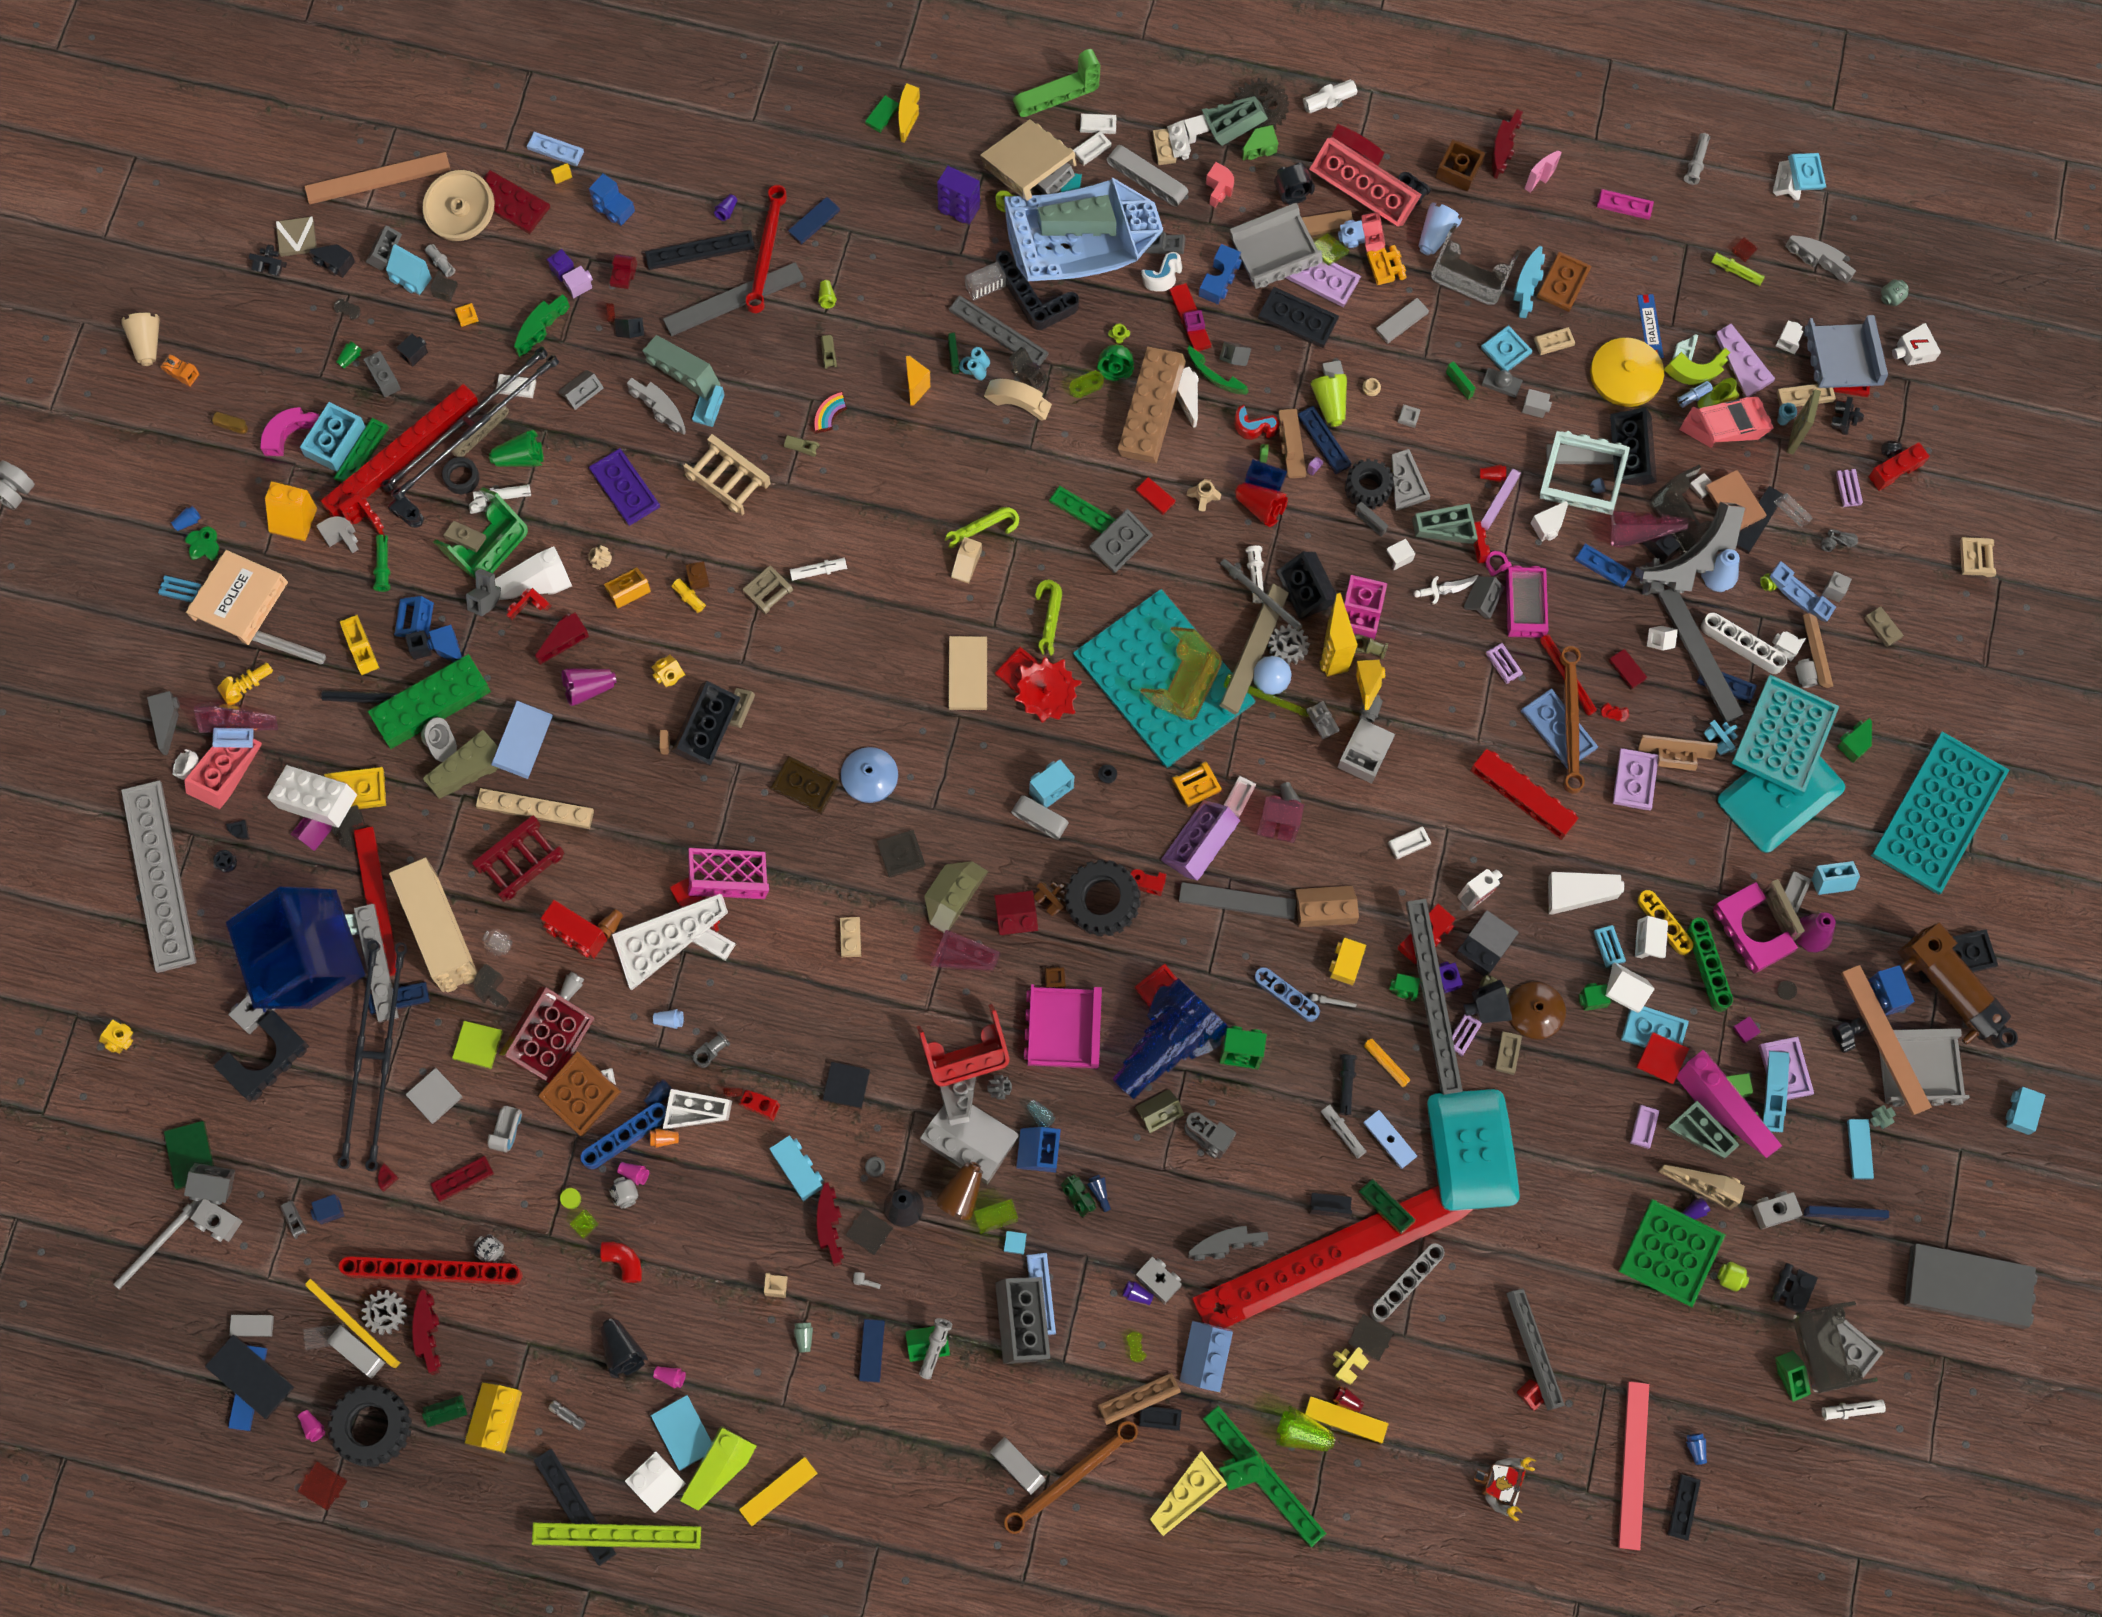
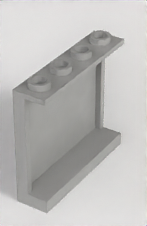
[1230,203,1322,289]
[1879,1029,1970,1107]

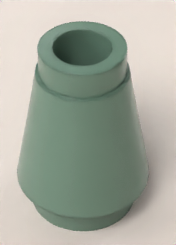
[793,1322,813,1352]

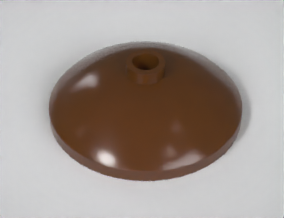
[1508,982,1566,1040]

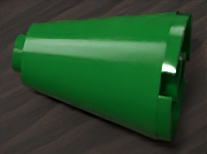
[489,430,544,467]

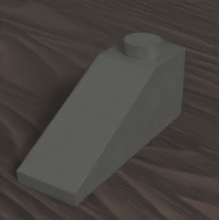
[147,691,180,755]

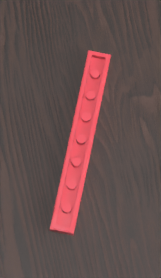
[1618,1382,1649,1551]

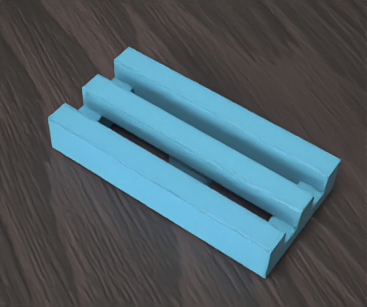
[1594,925,1626,968]

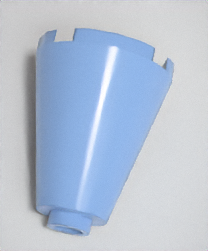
[1418,203,1462,256]
[1701,549,1740,592]

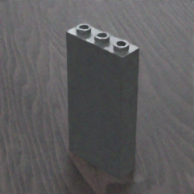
[1904,1244,2038,1329]

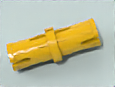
[671,578,706,613]

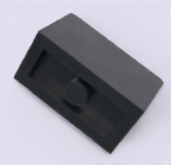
[1310,1193,1352,1218]

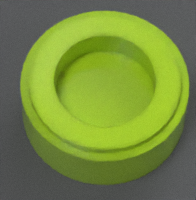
[560,1188,581,1209]

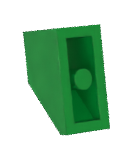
[1775,1350,1811,1402]

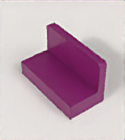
[290,817,334,851]

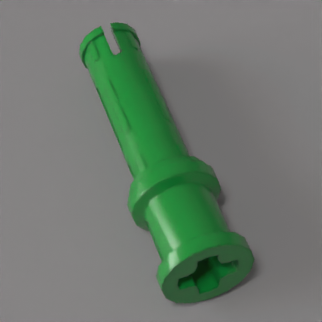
[373,535,391,592]

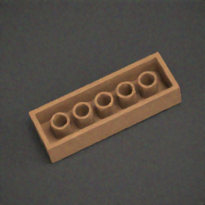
[1118,347,1186,464]

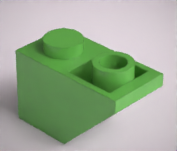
[1242,125,1278,160]

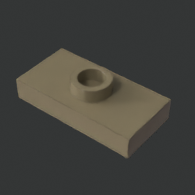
[444,521,486,553]

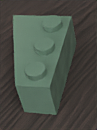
[1202,96,1268,146]
[1412,504,1478,544]

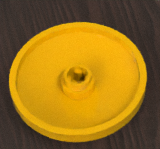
[1590,338,1664,407]

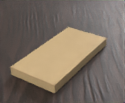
[949,636,987,710]

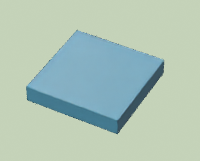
[1788,153,1826,191]
[1481,325,1532,371]

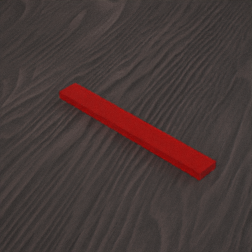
[354,827,397,976]

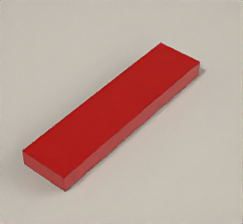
[1169,283,1212,352]

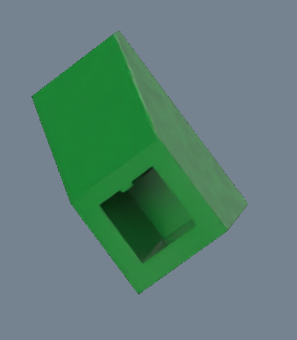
[1837,718,1872,763]

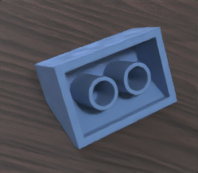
[1180,1321,1233,1392]

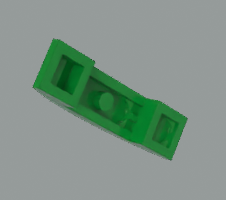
[1187,345,1249,395]

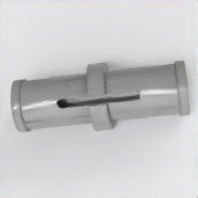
[425,244,455,277]

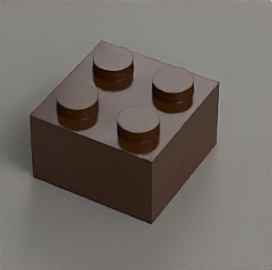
[1435,139,1485,192]

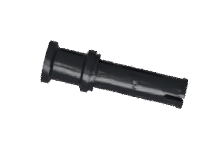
[1339,1054,1358,1115]

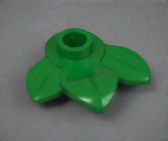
[185,527,219,561]

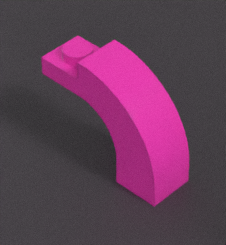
[261,407,320,456]

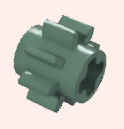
[1870,1105,1896,1129]

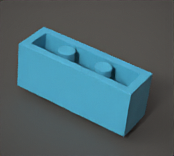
[769,1135,824,1201]

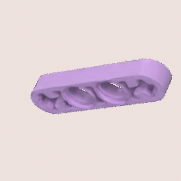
[1481,469,1521,531]

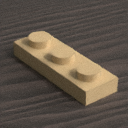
[1777,384,1836,407]

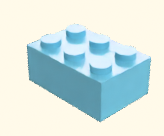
[300,402,365,472]

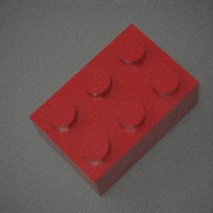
[540,900,607,959]

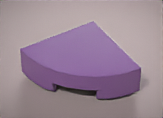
[1307,457,1323,476]

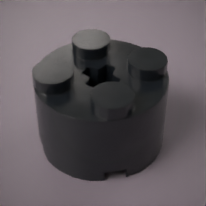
[1274,162,1315,205]

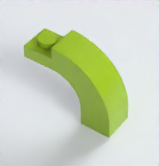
[1664,348,1731,385]

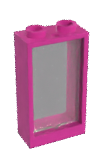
[1506,565,1549,638]

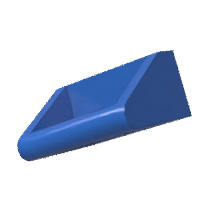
[394,596,434,637]

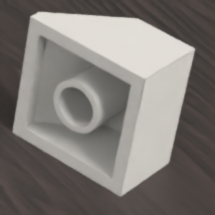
[625,1452,686,1513]

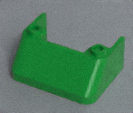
[433,487,528,579]

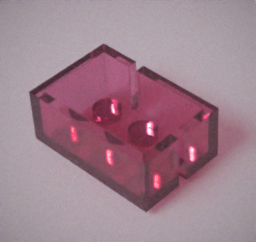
[1257,796,1304,843]

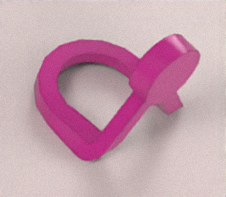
[1485,551,1512,576]

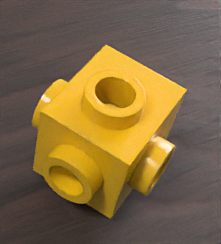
[651,655,685,687]
[99,1020,133,1054]

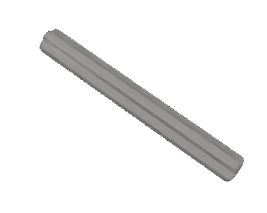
[252,631,326,664]

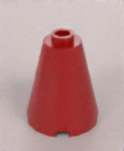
[1235,482,1288,527]

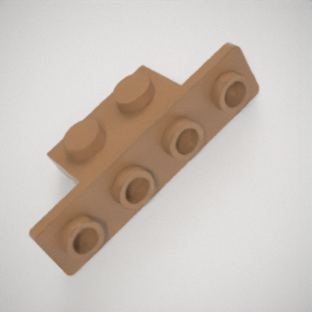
[1278,409,1306,479]
[1638,735,1718,771]

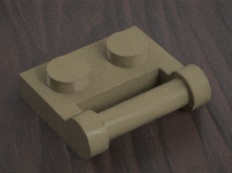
[743,565,793,615]

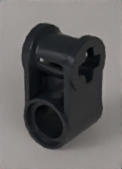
[1398,172,1431,206]
[387,496,424,528]

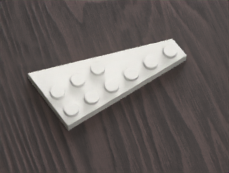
[612,894,728,990]

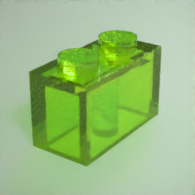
[974,1199,1018,1234]

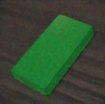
[865,95,899,133]
[1446,361,1476,400]

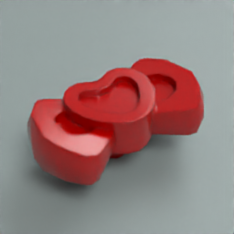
[1601,702,1629,722]

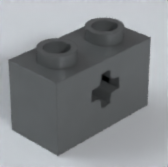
[366,225,402,271]
[364,351,401,398]

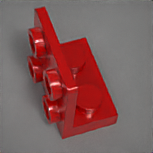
[338,494,385,537]
[506,588,552,620]

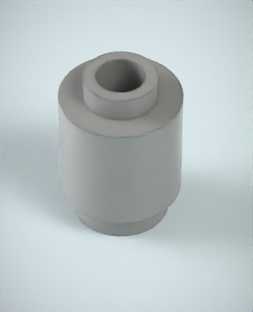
[1795,659,1818,688]

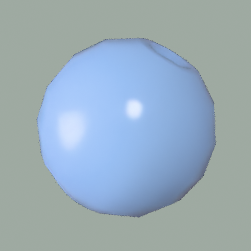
[1253,656,1292,695]

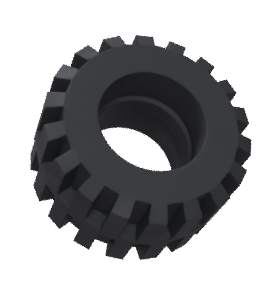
[1345,458,1394,510]

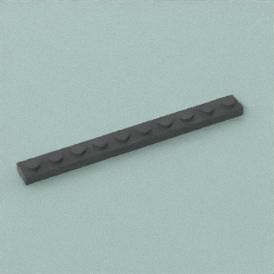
[1406,899,1463,1095]

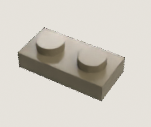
[1864,607,1904,647]
[729,688,755,728]
[1495,1031,1522,1075]

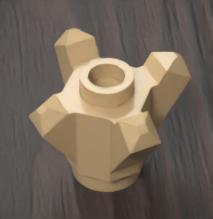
[1187,478,1221,512]

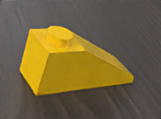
[1356,660,1385,710]

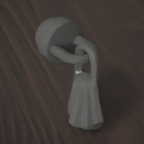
[1821,529,1858,552]

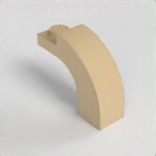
[984,379,1052,421]

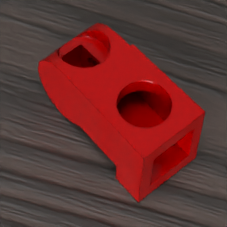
[1131,869,1166,896]
[739,1090,780,1121]

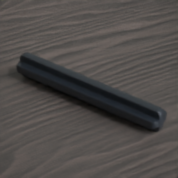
[321,690,397,703]

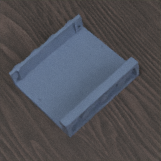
[1804,315,1888,388]

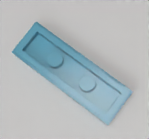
[1847,1119,1874,1179]

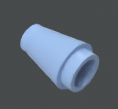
[653,1009,684,1029]

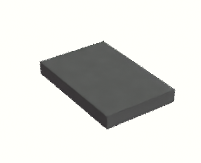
[1088,508,1153,574]

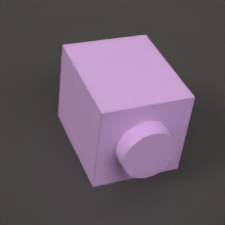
[562,266,593,298]

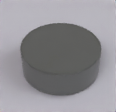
[865,1157,885,1178]

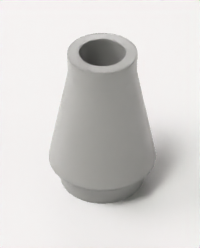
[559,972,584,1001]

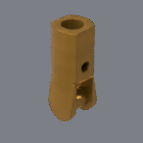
[212,412,248,434]

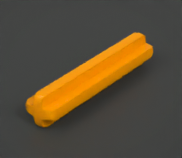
[1364,1039,1410,1087]

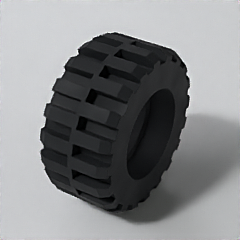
[1064,859,1141,937]
[328,1385,412,1467]

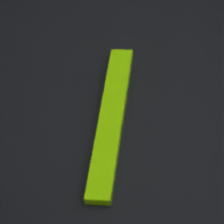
[532,1523,701,1549]

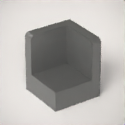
[1219,342,1251,366]

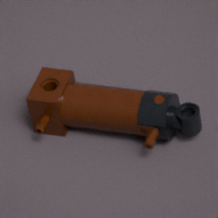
[1897,922,2018,1049]

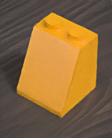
[265,481,317,541]

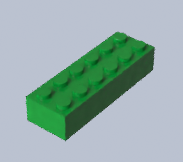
[368,654,491,749]

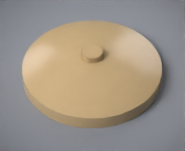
[423,170,494,241]

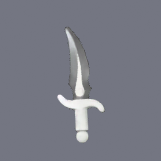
[1413,575,1479,605]

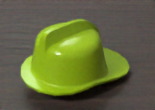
[1697,378,1739,408]

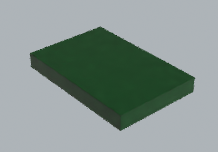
[164,1121,214,1190]

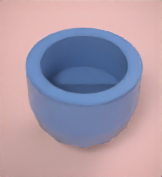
[1591,478,1606,493]

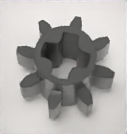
[987,1075,1012,1099]

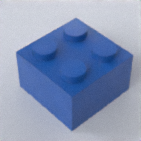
[1868,965,1915,1016]

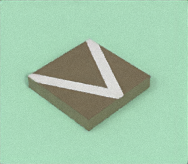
[276,217,317,257]

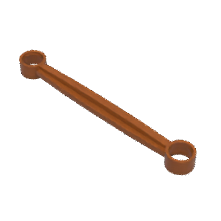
[1560,646,1585,794]
[1004,1421,1138,1534]

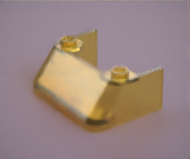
[1140,627,1222,720]

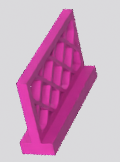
[688,848,769,899]

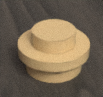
[1362,378,1381,396]

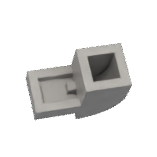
[316,517,359,553]

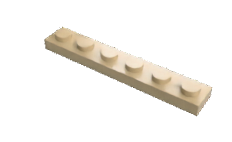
[476,788,594,829]

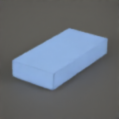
[213,728,254,748]

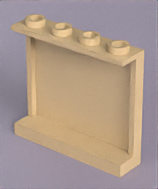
[980,119,1077,201]

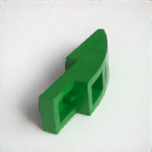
[514,294,570,357]

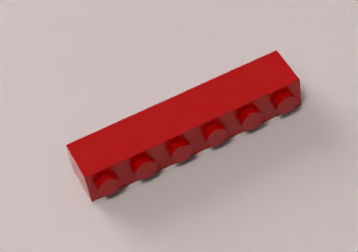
[1470,749,1579,840]

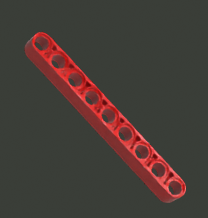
[339,1257,523,1285]

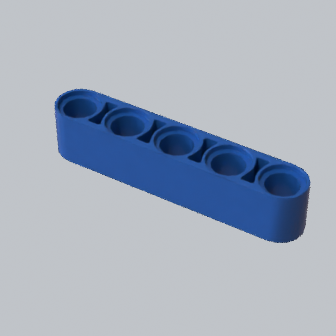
[581,1103,667,1169]

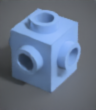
[1338,220,1365,248]

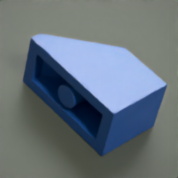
[428,625,463,662]

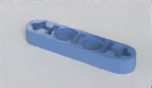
[1254,968,1320,1022]

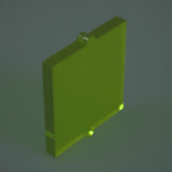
[1314,233,1350,266]

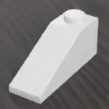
[1176,367,1199,428]

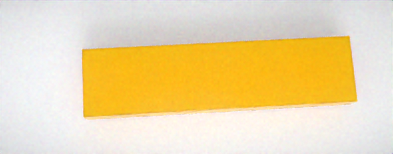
[1304,1397,1388,1444]
[739,1457,818,1526]

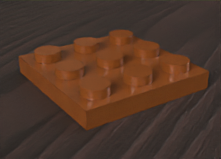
[538,1051,622,1136]

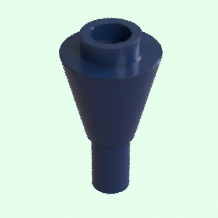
[1087,1175,1111,1212]

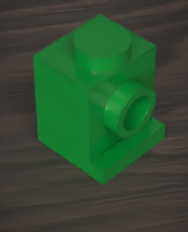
[1389,974,1420,1002]

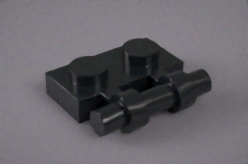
[1771,1263,1818,1315]

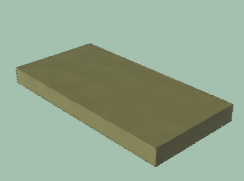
[1787,389,1821,454]

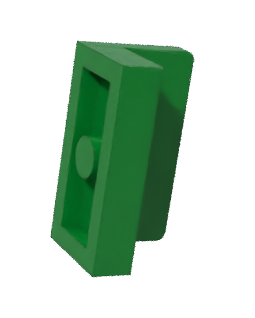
[906,1326,950,1362]

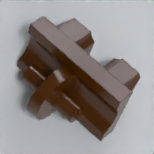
[1034,882,1066,916]

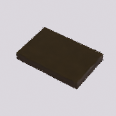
[771,756,840,815]

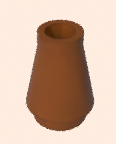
[598,909,623,939]

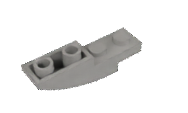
[1785,235,1856,284]
[627,378,686,435]

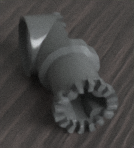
[693,1031,730,1068]

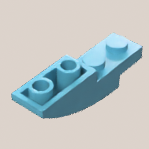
[1513,246,1545,318]
[1763,1050,1790,1132]

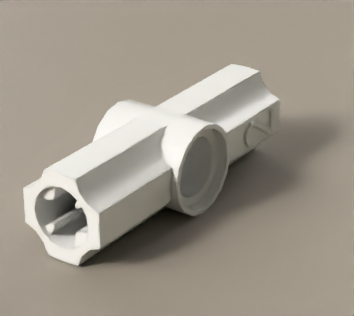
[1303,79,1357,114]

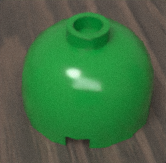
[1097,344,1134,381]

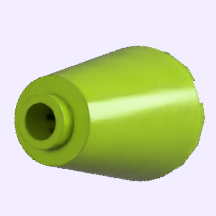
[1311,374,1347,427]

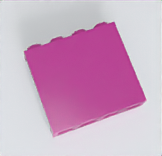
[1024,984,1102,1068]

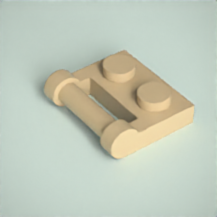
[1960,537,1996,577]

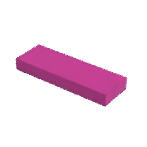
[1597,189,1654,220]

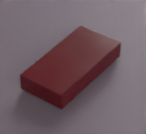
[1609,649,1648,690]

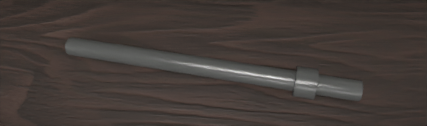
[1221,559,1302,631]

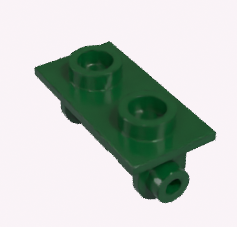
[1061,1175,1096,1218]
[422,1395,468,1428]

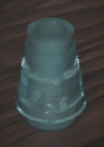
[1027,1100,1055,1128]

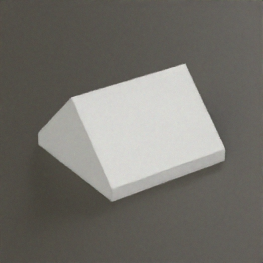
[1605,962,1655,1013]

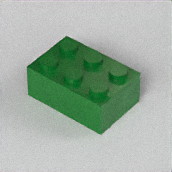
[1220,1026,1267,1070]

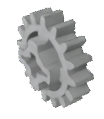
[1268,624,1310,665]
[362,1290,407,1335]

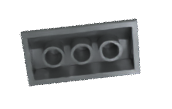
[995,1277,1051,1364]

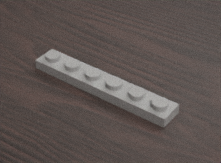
[354,904,399,1023]

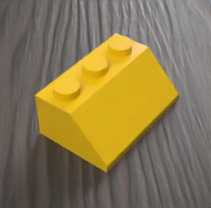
[465,1382,522,1453]

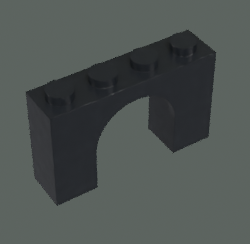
[214,1010,309,1102]

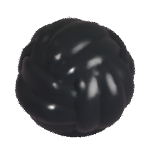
[1881,441,1903,459]

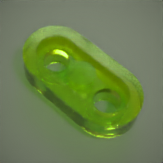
[1069,371,1104,398]

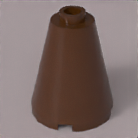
[935,1161,983,1220]

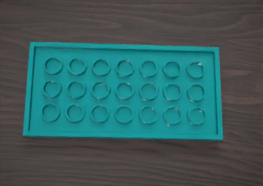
[1871,731,2009,895]

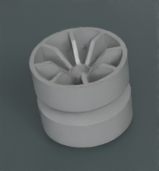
[0,460,35,510]

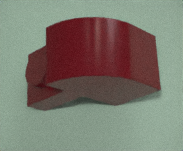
[610,254,637,289]

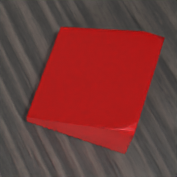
[1517,1379,1544,1411]

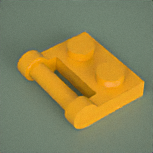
[1172,761,1222,808]

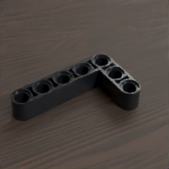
[996,250,1079,330]

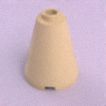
[121,313,160,366]

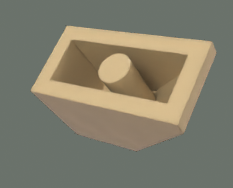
[951,537,982,584]

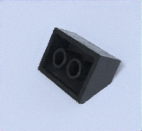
[1277,551,1337,619]

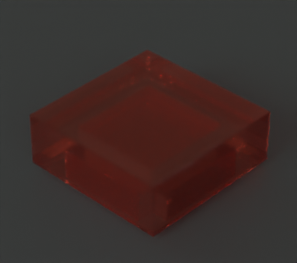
[1732,237,1758,262]

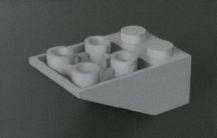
[1337,719,1395,784]

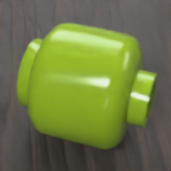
[1717,1262,1749,1292]

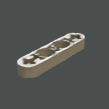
[451,403,509,457]

